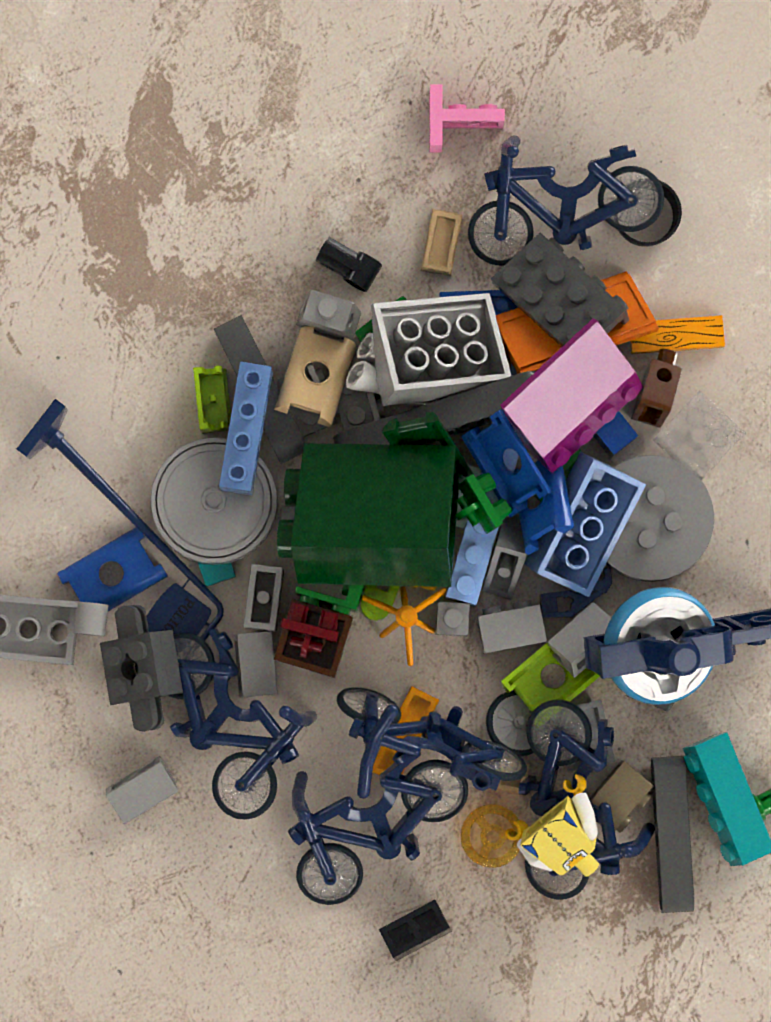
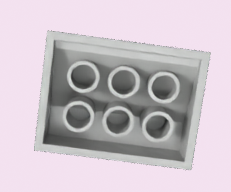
[371,293,511,406]

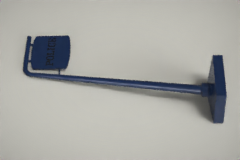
[16,399,224,660]

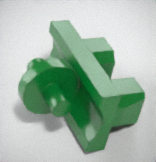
[455,473,512,534]

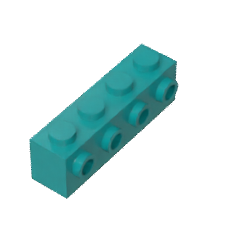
[683,732,771,866]

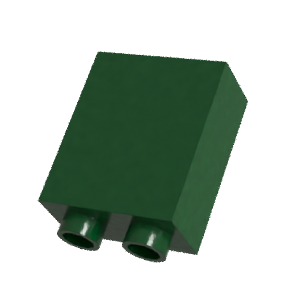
[277,443,459,587]

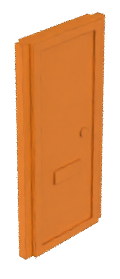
[496,271,659,374]

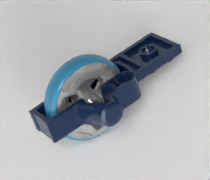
[583,587,771,705]

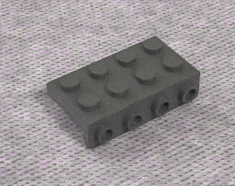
[491,233,629,347]

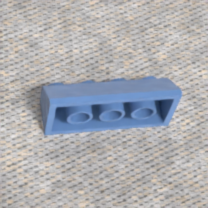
[524,451,646,597]

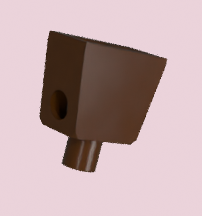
[631,349,682,428]

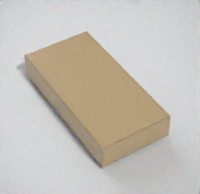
[421,209,463,276]

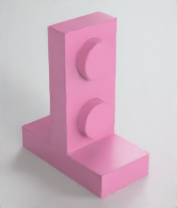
[429,84,505,153]

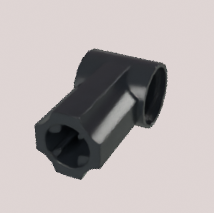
[316,237,382,292]

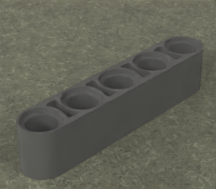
[214,315,305,464]
[651,756,694,913]

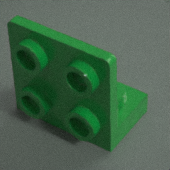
[295,585,365,615]

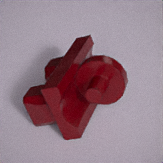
[280,603,339,658]

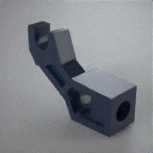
[539,568,612,618]

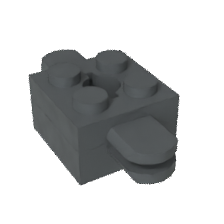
[100,605,183,732]

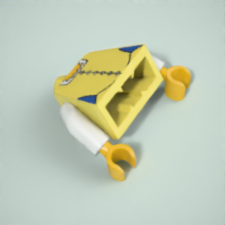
[505,774,599,877]

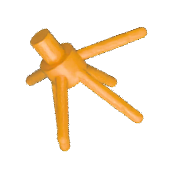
[362,587,447,666]

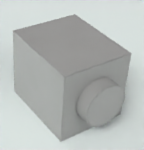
[435,602,470,637]

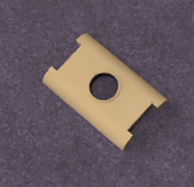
[274,326,356,427]

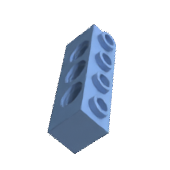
[219,362,273,496]

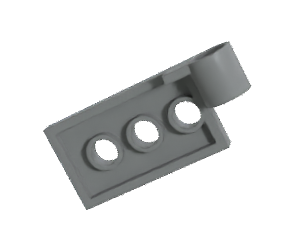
[0,595,108,665]

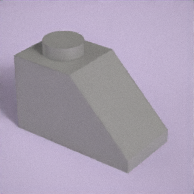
[482,522,527,599]

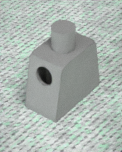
[296,290,361,341]

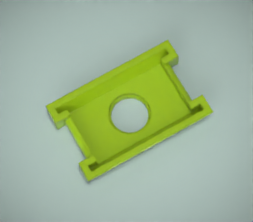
[501,643,600,728]

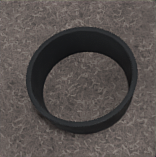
[614,178,682,247]

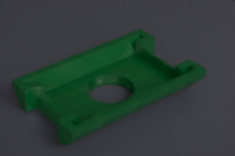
[382,412,473,479]

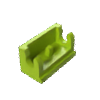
[193,365,231,434]

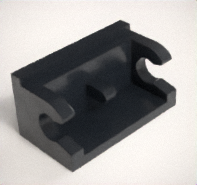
[379,900,452,961]

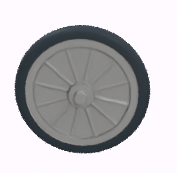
[486,690,551,756]

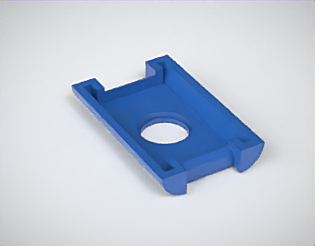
[461,409,552,518]
[514,460,574,555]
[57,527,168,611]

